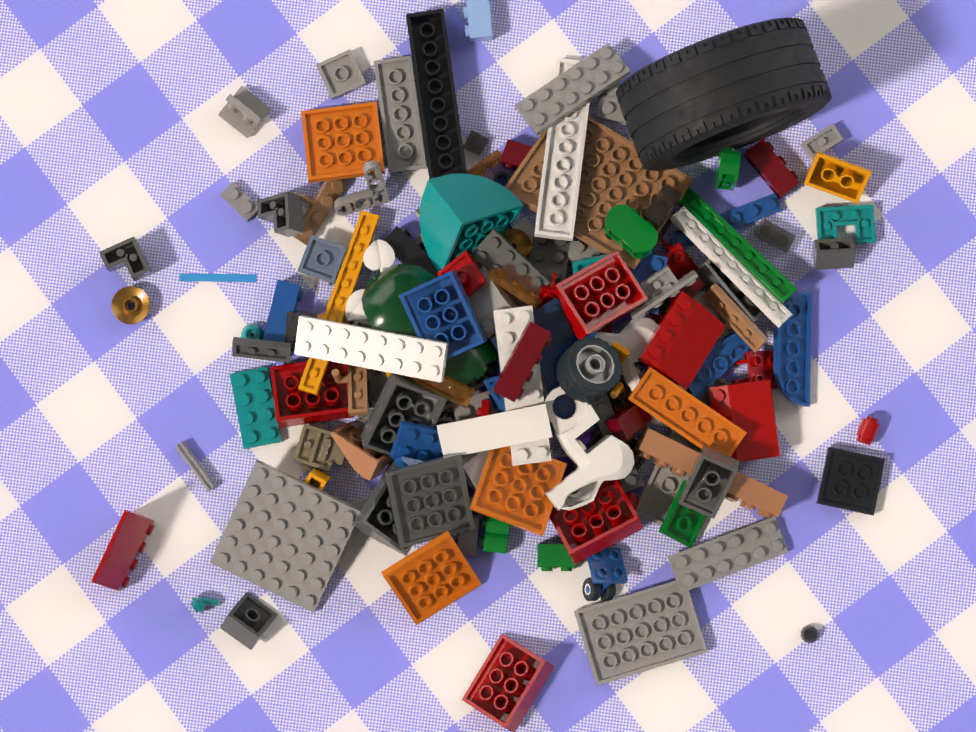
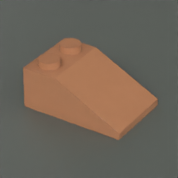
[331,422,394,481]

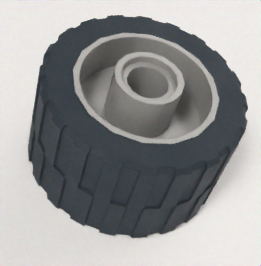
[556,337,622,403]

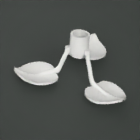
[346,239,395,321]

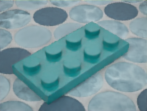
[230,367,282,449]

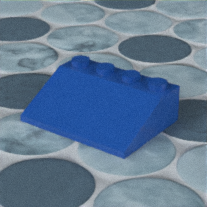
[399,270,488,360]

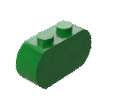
[714,148,740,191]
[604,205,658,259]

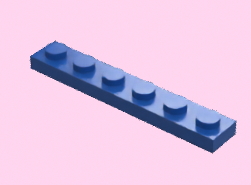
[668,193,782,248]

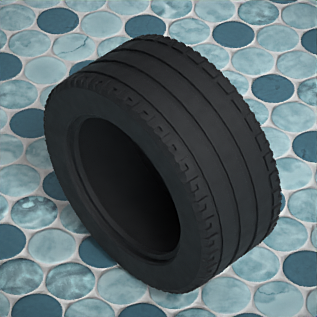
[616,18,832,171]

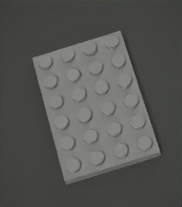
[574,580,707,686]

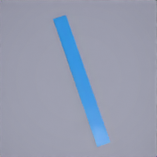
[180,274,256,282]

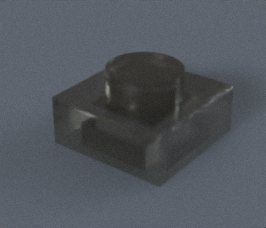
[463,130,489,157]

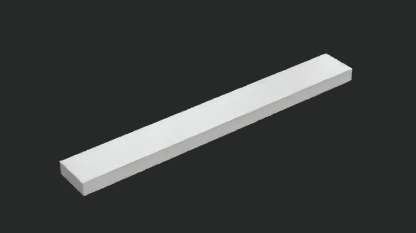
[670,206,793,328]

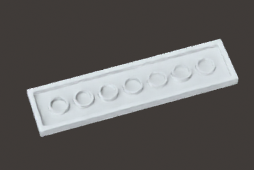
[493,305,552,466]
[294,315,448,382]

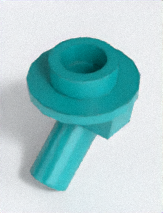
[190,597,219,614]

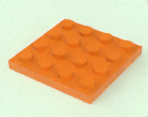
[301,102,385,183]
[469,446,567,537]
[381,531,482,625]

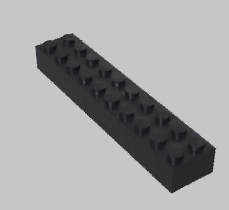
[406,9,467,180]

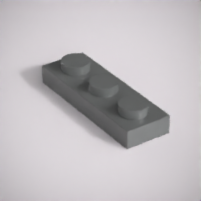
[232,337,291,363]

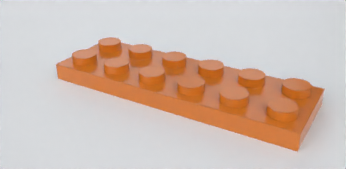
[628,367,747,457]

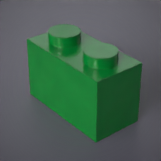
[537,544,576,571]

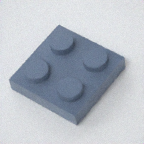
[298,235,347,284]

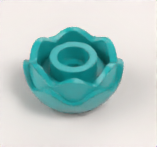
[241,323,264,340]

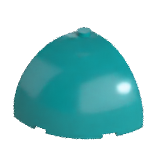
[420,174,523,272]

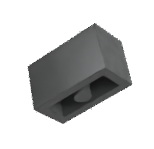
[813,238,855,270]

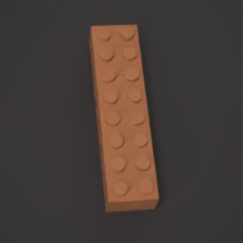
[633,428,788,519]

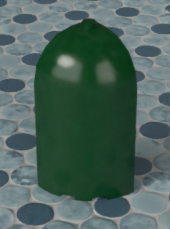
[361,263,498,405]

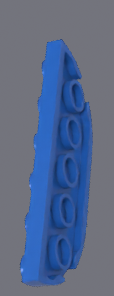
[773,292,812,407]

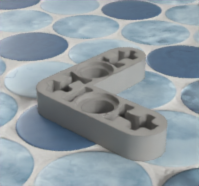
[334,160,389,216]

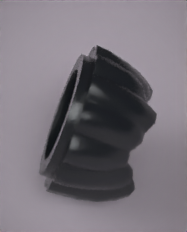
[800,625,819,644]

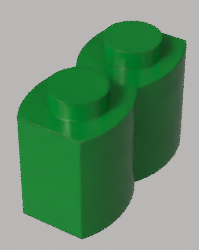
[480,516,510,554]

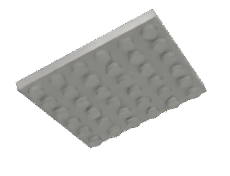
[210,460,361,613]

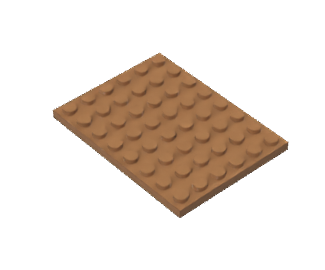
[505,116,694,272]

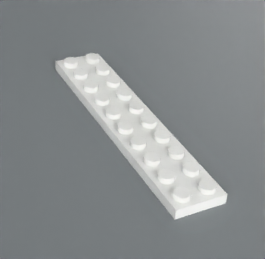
[534,58,590,241]

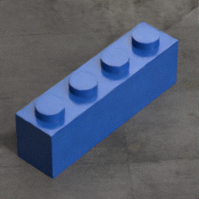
[263,280,304,343]

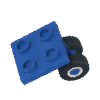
[582,547,628,601]

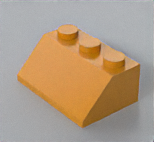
[804,151,872,204]

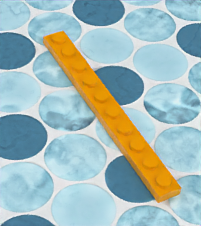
[298,210,380,395]

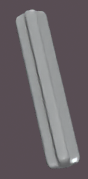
[175,441,216,491]

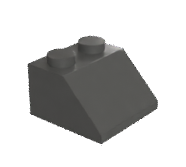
[220,592,278,650]

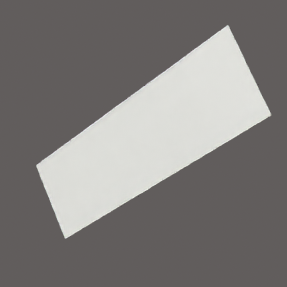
[437,404,552,457]

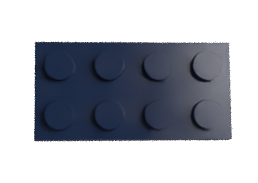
[490,298,574,353]

